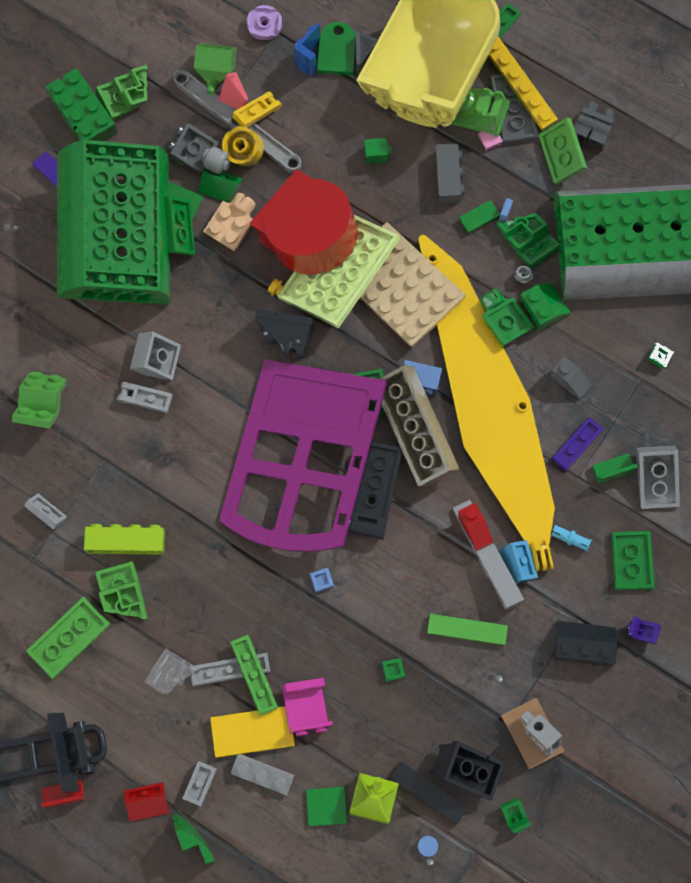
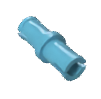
[551,525,592,551]

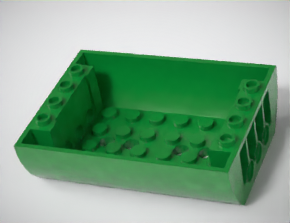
[57,140,170,305]

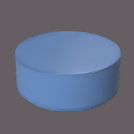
[418,836,438,857]

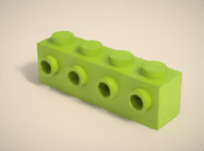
[84,524,165,555]

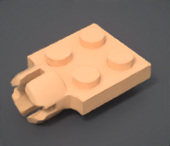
[203,193,256,252]

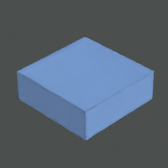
[499,198,513,222]
[310,568,334,593]

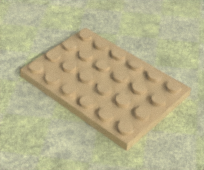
[360,222,466,348]

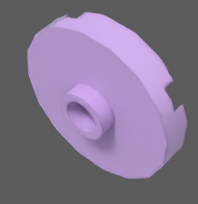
[246,5,282,40]

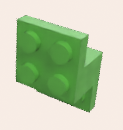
[12,372,67,429]

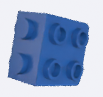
[294,23,320,77]

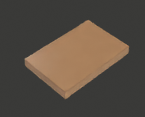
[501,698,564,770]

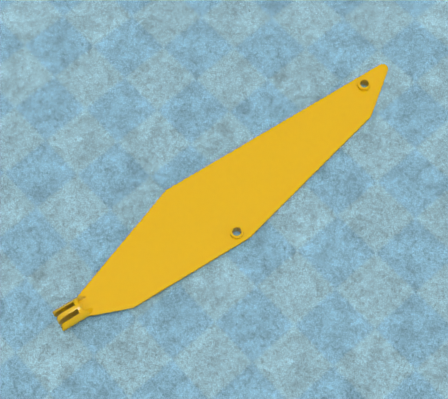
[418,235,555,572]

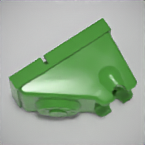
[451,88,510,137]

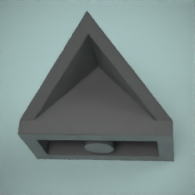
[356,32,378,73]

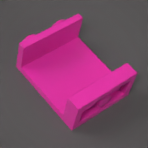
[281,678,333,736]

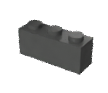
[435,144,464,203]

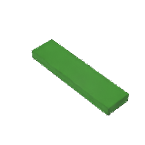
[427,614,508,646]
[230,635,278,716]

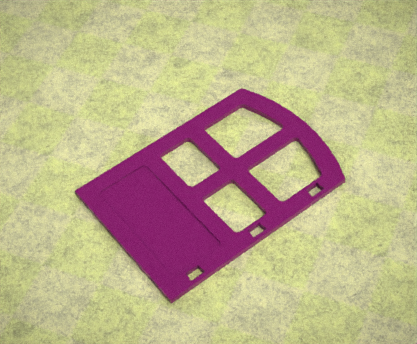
[219,359,387,552]

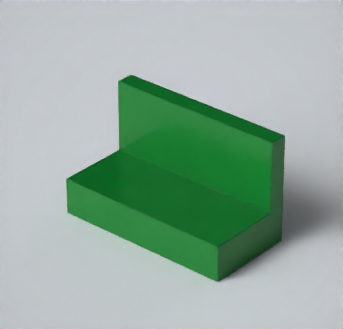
[198,169,242,203]
[592,453,638,484]

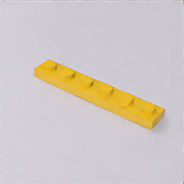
[488,37,558,131]

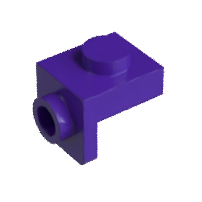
[628,616,661,645]

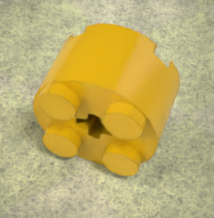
[222,126,264,167]

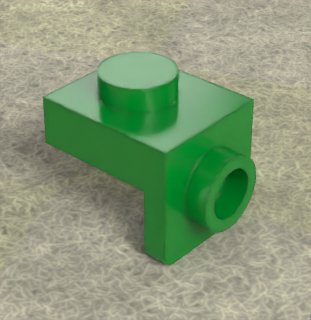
[500,797,531,833]

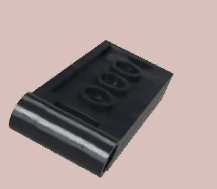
[347,442,402,540]

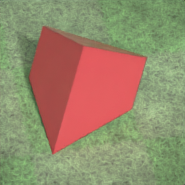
[218,72,248,110]

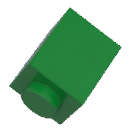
[364,138,391,164]

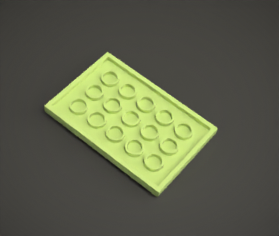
[277,215,400,328]

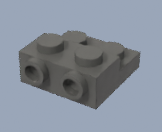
[167,123,219,174]

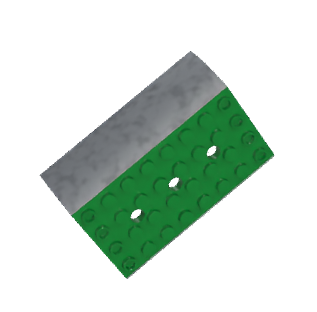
[553,184,691,301]

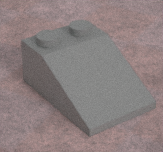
[636,445,680,509]

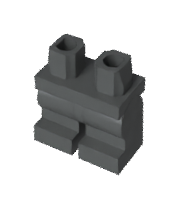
[574,101,614,151]

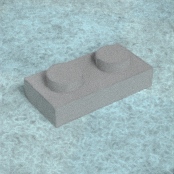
[24,493,67,530]
[182,761,217,807]

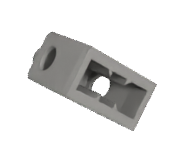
[520,711,562,757]

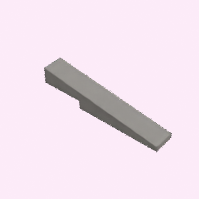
[453,500,524,611]

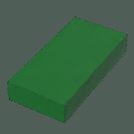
[459,200,500,234]

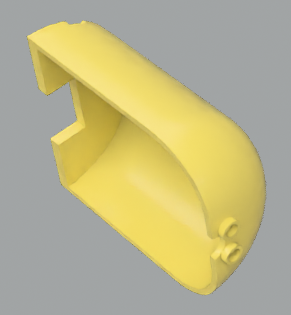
[357,0,500,128]

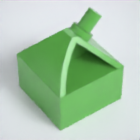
[194,43,237,95]

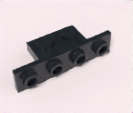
[47,713,89,793]

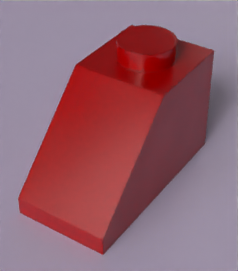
[458,502,494,551]

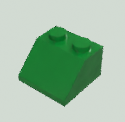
[519,282,571,332]

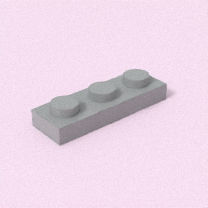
[231,754,295,796]

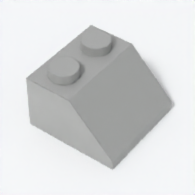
[130,331,181,380]

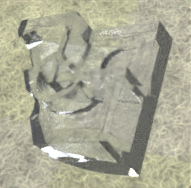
[144,648,200,695]

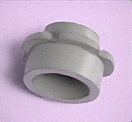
[514,266,533,284]

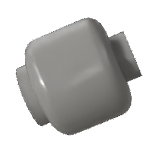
[202,147,231,174]

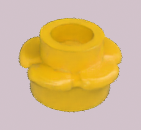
[268,279,284,296]

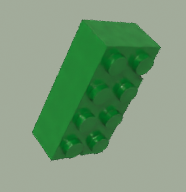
[45,68,117,141]

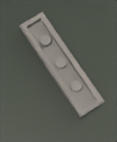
[189,653,271,687]

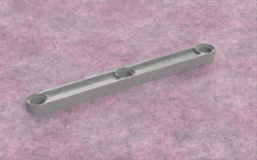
[173,70,301,173]

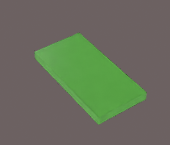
[26,596,111,680]

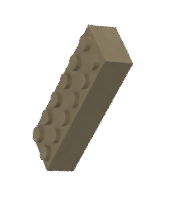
[380,365,460,487]

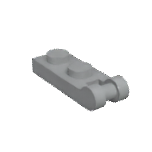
[117,382,173,414]

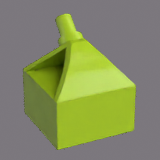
[349,773,399,825]

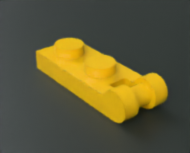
[232,91,282,127]

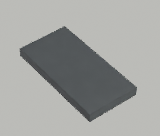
[489,71,539,144]

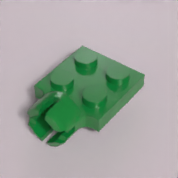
[480,289,534,347]

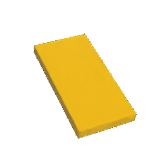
[210,707,295,758]

